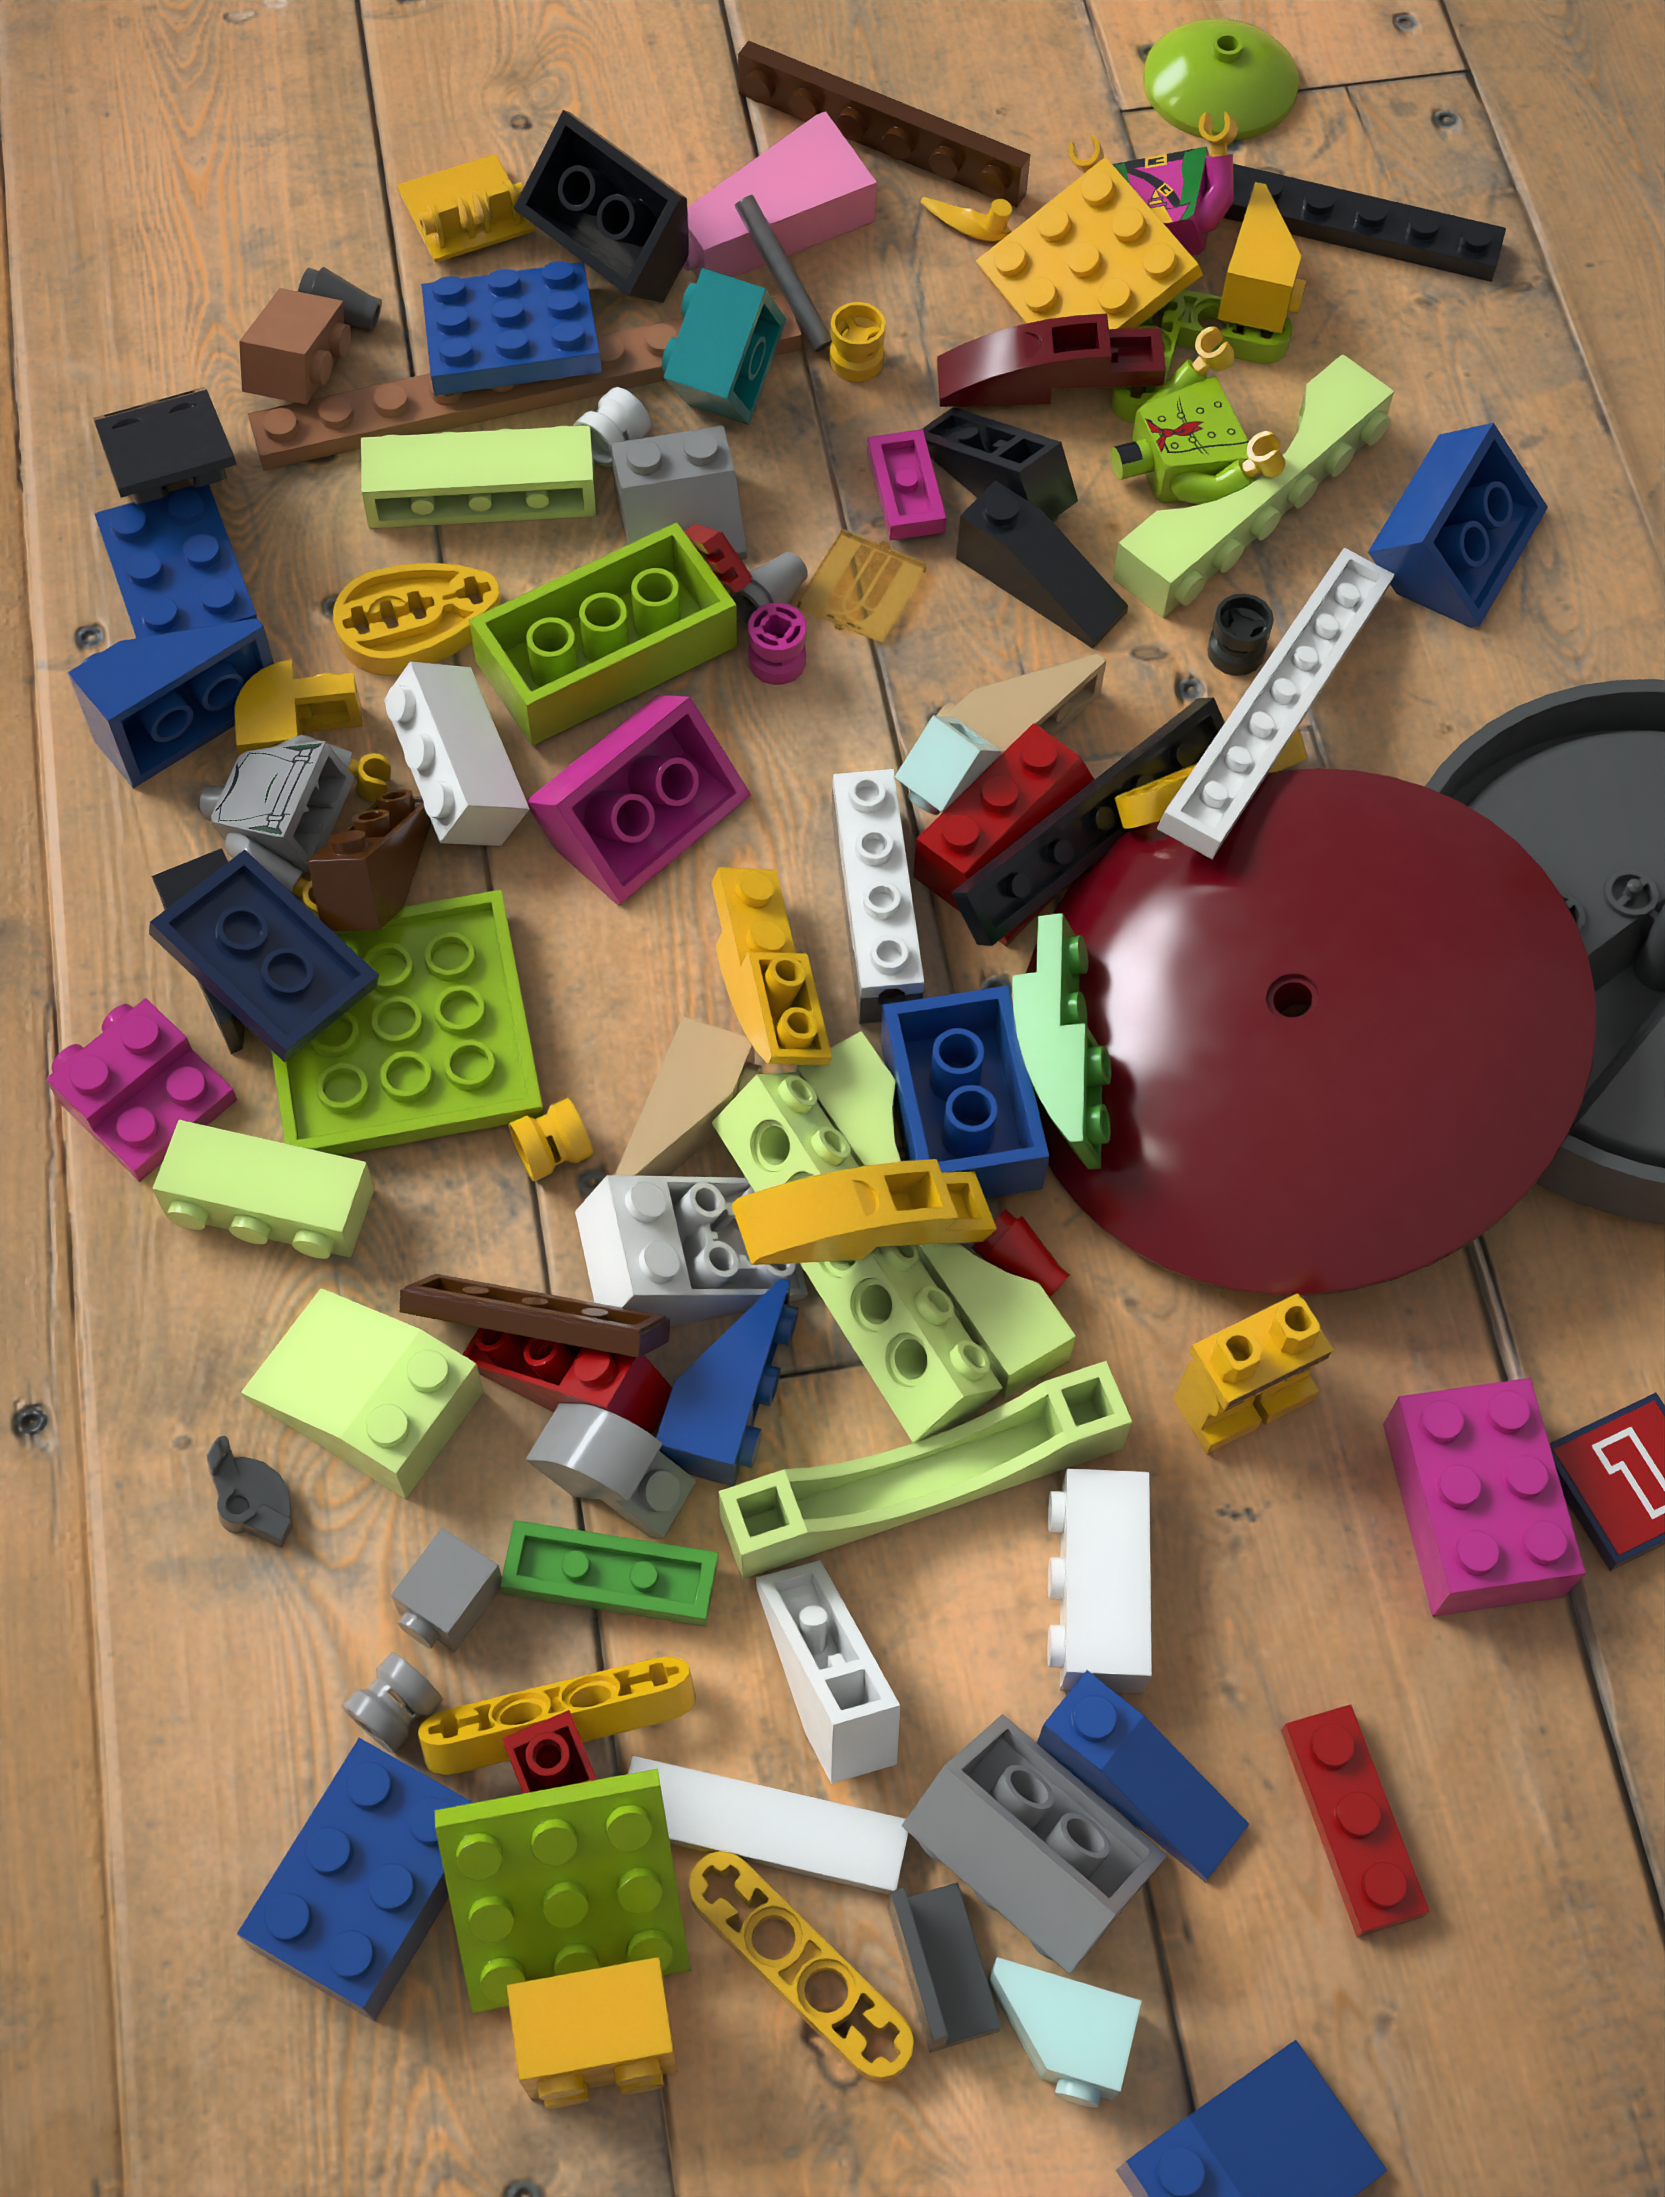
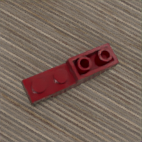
[937,313,1166,407]

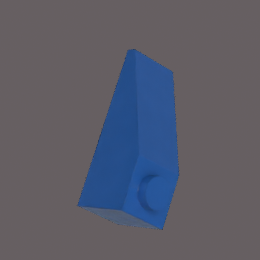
[1037,1670,1249,1882]

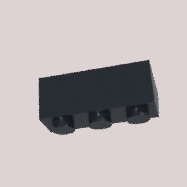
[513,110,689,303]

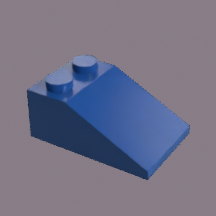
[67,618,274,789]
[1116,2040,1387,2197]

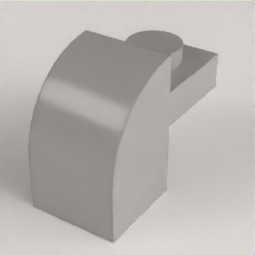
[525,1403,697,1538]

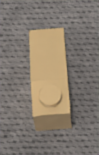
[936,653,1107,755]
[615,1016,762,1176]

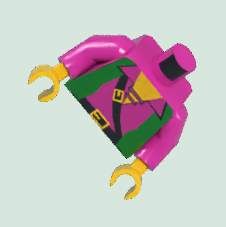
[1068,111,1238,256]

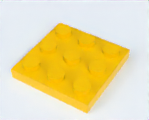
[976,157,1203,329]

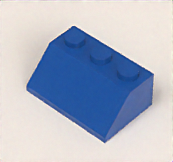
[1368,422,1548,628]

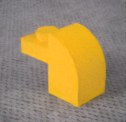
[235,659,363,756]

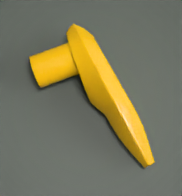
[920,196,1012,242]

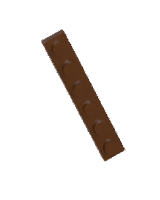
[738,40,1031,208]

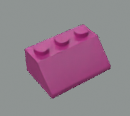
[526,695,751,904]

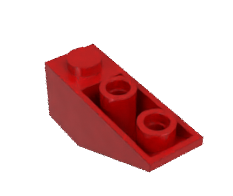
[462,1328,672,1435]

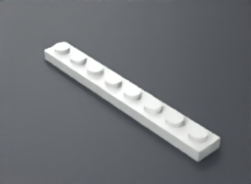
[1157,548,1395,859]

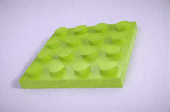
[271,890,544,1156]

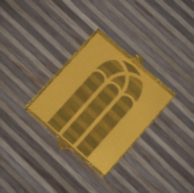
[797,529,927,643]

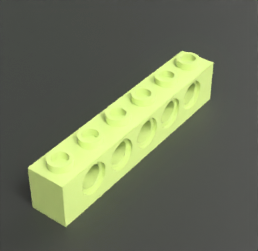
[712,1072,1003,1443]

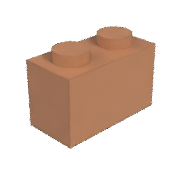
[239,288,351,405]

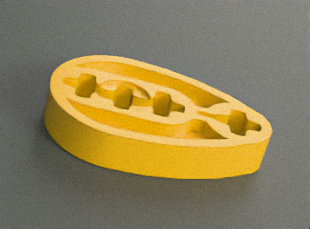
[333,563,502,676]

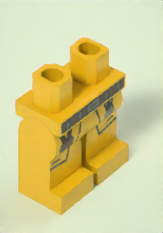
[1173,1293,1334,1455]

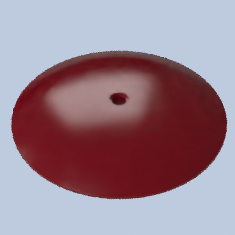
[1026,768,1596,1296]

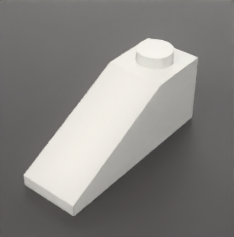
[756,1560,900,1784]

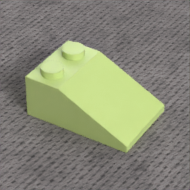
[241,1288,484,1500]

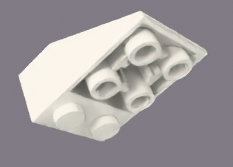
[575,1175,808,1327]

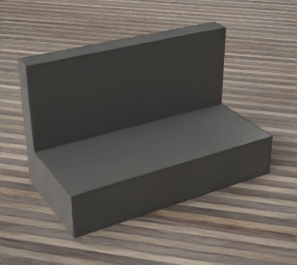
[887,1882,1002,2053]

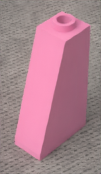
[683,111,877,278]

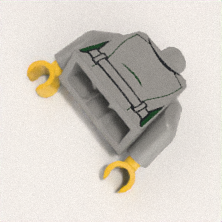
[200,735,391,918]

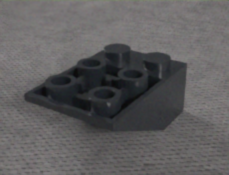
[93,387,237,504]

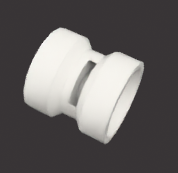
[573,387,652,468]

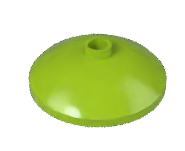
[1143,18,1299,140]

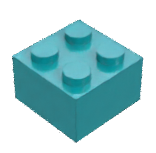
[662,268,787,425]

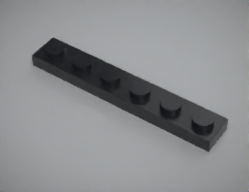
[1223,164,1506,282]
[951,697,1225,946]

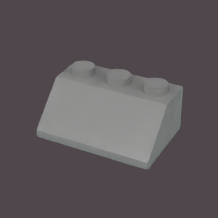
[901,1714,1168,1974]

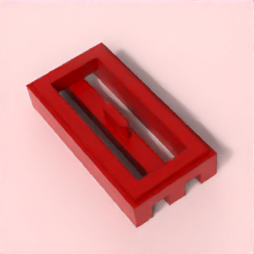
[684,524,752,593]

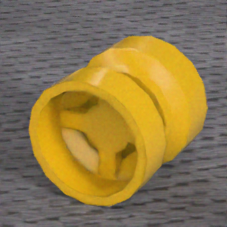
[829,302,886,382]
[508,1098,594,1182]

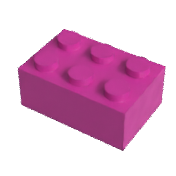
[1383,1378,1586,1617]

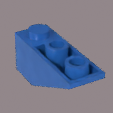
[656,1279,799,1487]

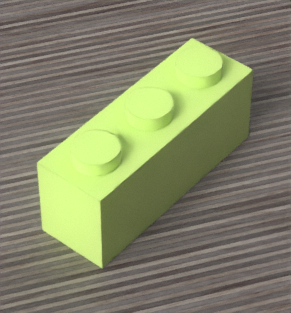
[153,1120,375,1259]

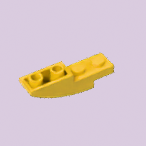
[711,867,832,1065]
[731,1159,997,1265]

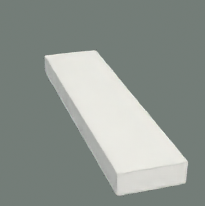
[628,1756,908,1895]

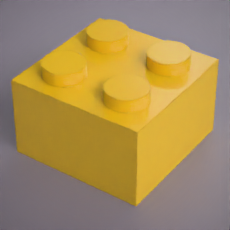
[507,1957,678,2109]

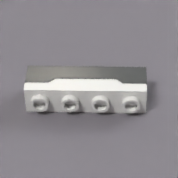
[831,769,924,1024]

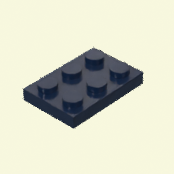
[149,850,379,1062]

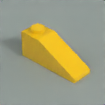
[1217,182,1307,334]

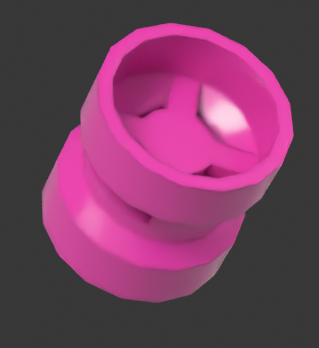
[748,602,806,685]

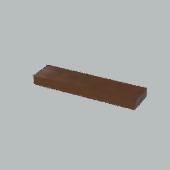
[399,1274,670,1358]

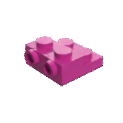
[46,998,237,1182]

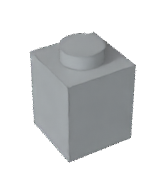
[391,1528,502,1652]

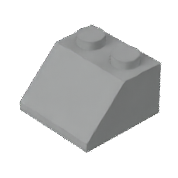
[611,425,747,560]

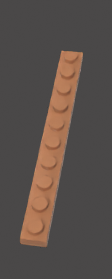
[248,295,802,471]

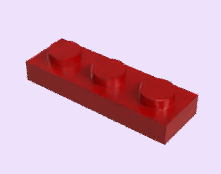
[1281,1704,1430,1937]

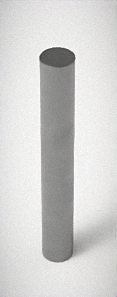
[734,195,832,352]

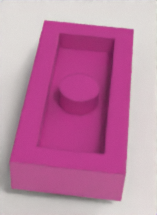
[867,429,947,541]

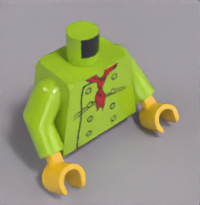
[1110,326,1285,505]

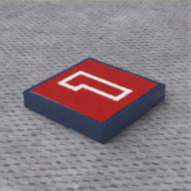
[1549,1393,1665,1571]

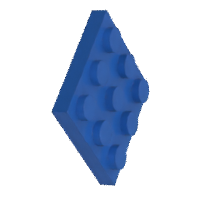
[421,261,602,396]

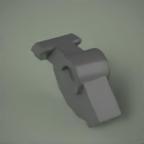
[206,1436,293,1548]

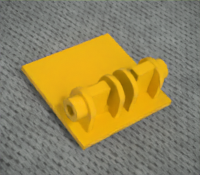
[396,154,535,263]

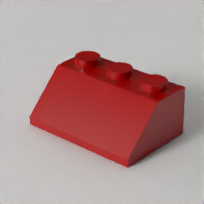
[913,723,1094,947]

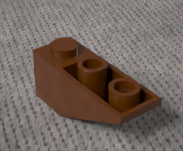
[307,789,431,931]

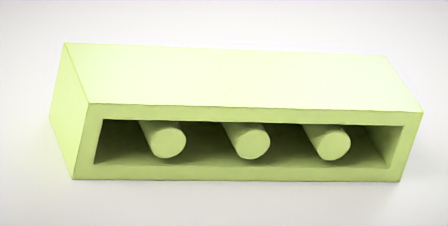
[361,425,596,529]

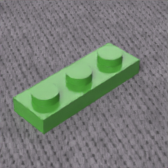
[500,1520,718,1627]

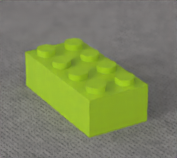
[469,522,737,746]

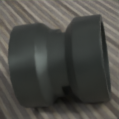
[1207,593,1274,676]

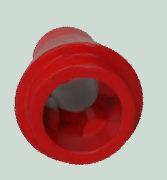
[971,1209,1070,1298]

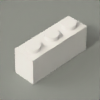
[383,661,530,846]
[1047,1468,1152,1694]

